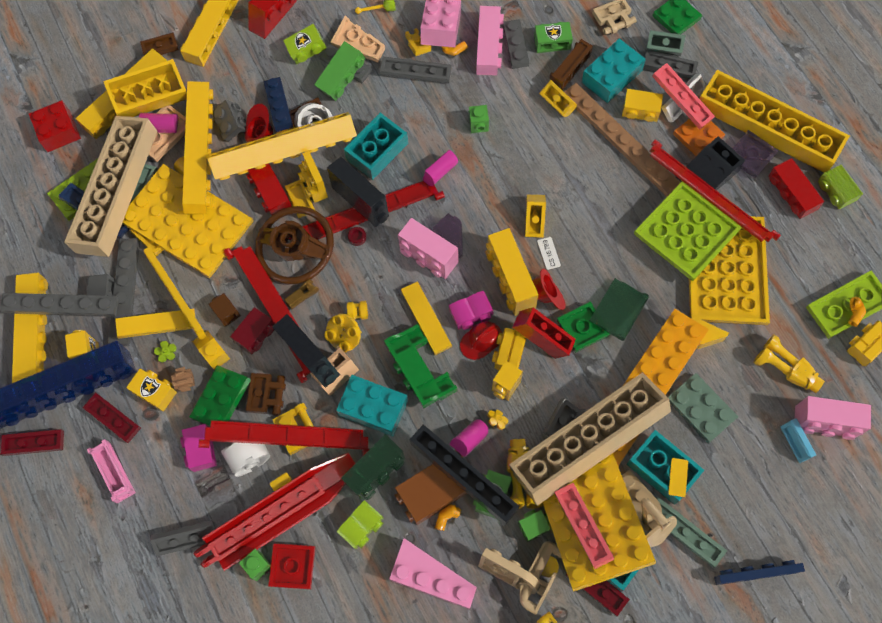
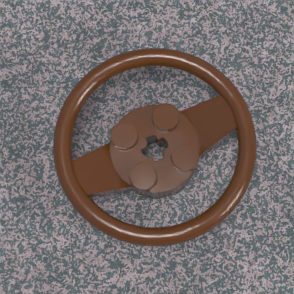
[255,206,334,284]

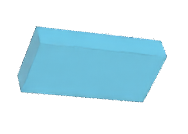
[780,418,816,463]

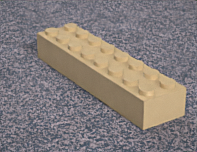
[64,116,157,257]
[509,372,671,506]

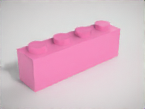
[476,6,504,75]

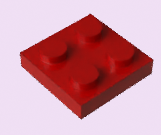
[268,544,316,590]

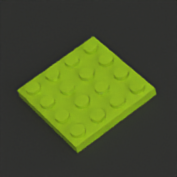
[634,181,742,281]

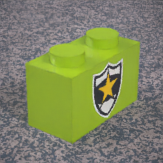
[283,24,327,64]

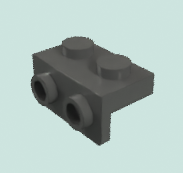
[213,100,246,142]
[543,398,587,437]

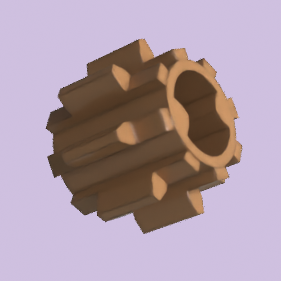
[171,367,195,392]

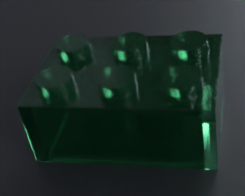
[341,434,405,502]

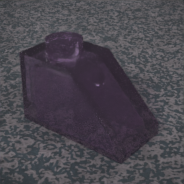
[433,213,463,258]

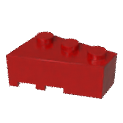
[248,0,297,39]

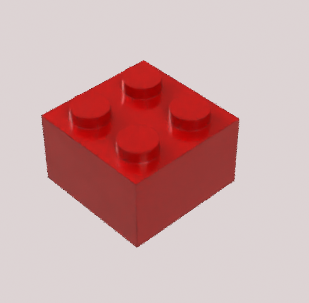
[29,100,81,152]

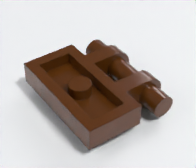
[246,373,286,415]

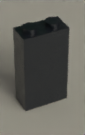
[327,157,389,227]
[272,314,340,388]

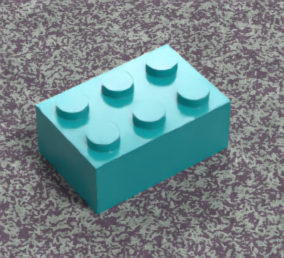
[581,38,646,104]
[344,112,408,180]
[336,375,408,437]
[626,430,704,505]

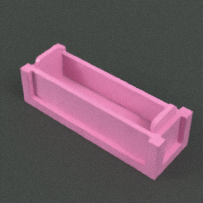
[87,439,136,503]

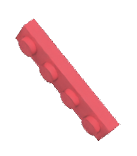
[652,63,715,130]
[555,483,614,569]

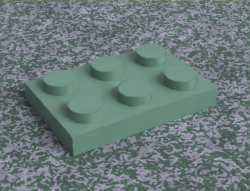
[668,373,738,444]

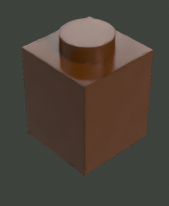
[208,293,241,327]

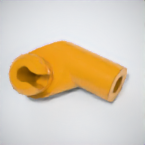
[848,297,866,327]
[435,505,461,531]

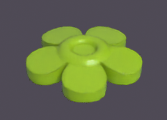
[154,341,177,363]

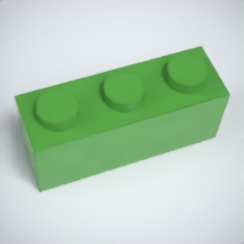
[314,41,365,101]

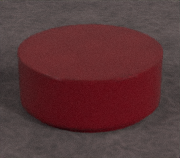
[347,227,367,246]

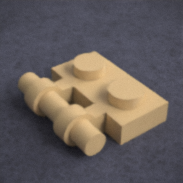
[592,0,637,35]

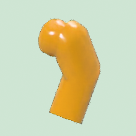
[441,41,468,56]

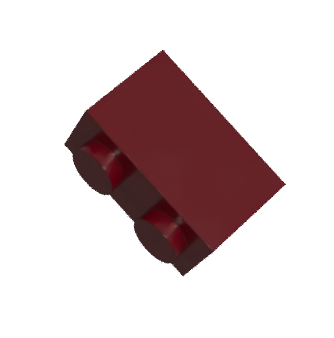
[230,307,275,355]

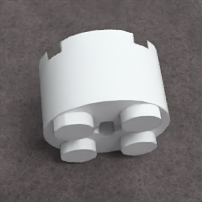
[294,103,333,128]
[221,442,270,477]

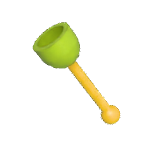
[355,0,396,14]

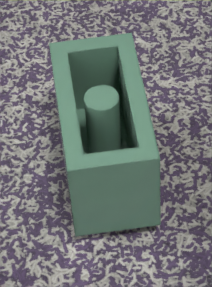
[646,30,686,56]

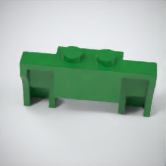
[384,324,458,409]

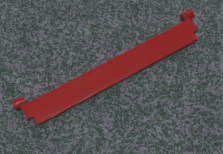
[650,139,781,242]
[302,181,445,240]
[223,246,311,383]
[198,421,374,457]

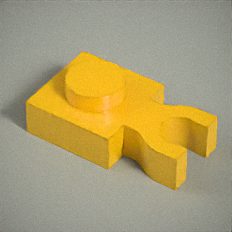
[405,28,431,56]

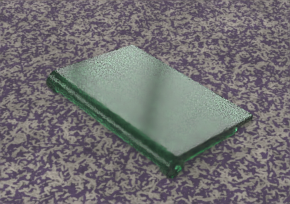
[589,278,649,341]

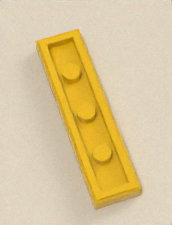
[401,281,452,355]
[115,309,196,339]

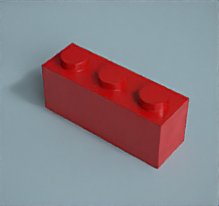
[768,158,825,219]
[246,163,292,216]
[512,307,576,359]

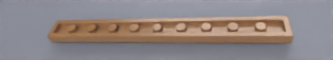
[564,83,681,197]

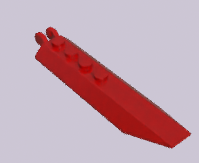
[193,452,358,571]

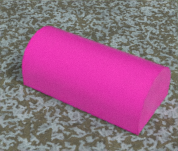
[139,113,179,133]
[423,150,458,186]
[449,419,489,457]

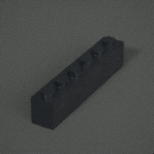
[409,424,519,526]

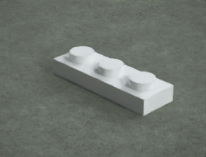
[661,74,706,122]

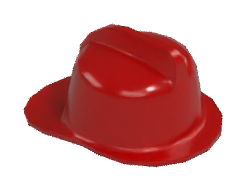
[245,104,273,142]
[532,268,566,310]
[460,321,502,360]

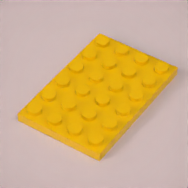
[122,164,254,279]
[689,216,770,325]
[543,453,656,592]

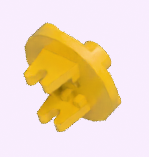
[324,314,362,352]

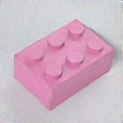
[421,0,461,47]
[398,218,458,280]
[795,396,871,440]

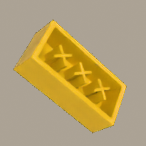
[103,59,187,117]
[485,228,538,316]

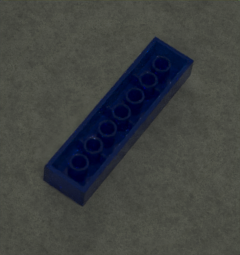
[0,341,137,429]

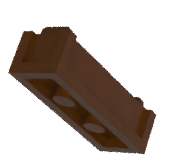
[549,39,593,90]

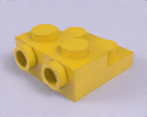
[297,151,328,203]

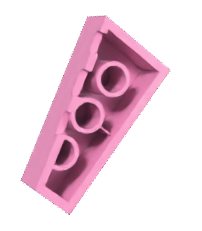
[389,539,477,610]

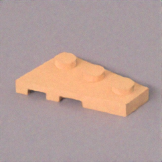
[331,16,385,63]

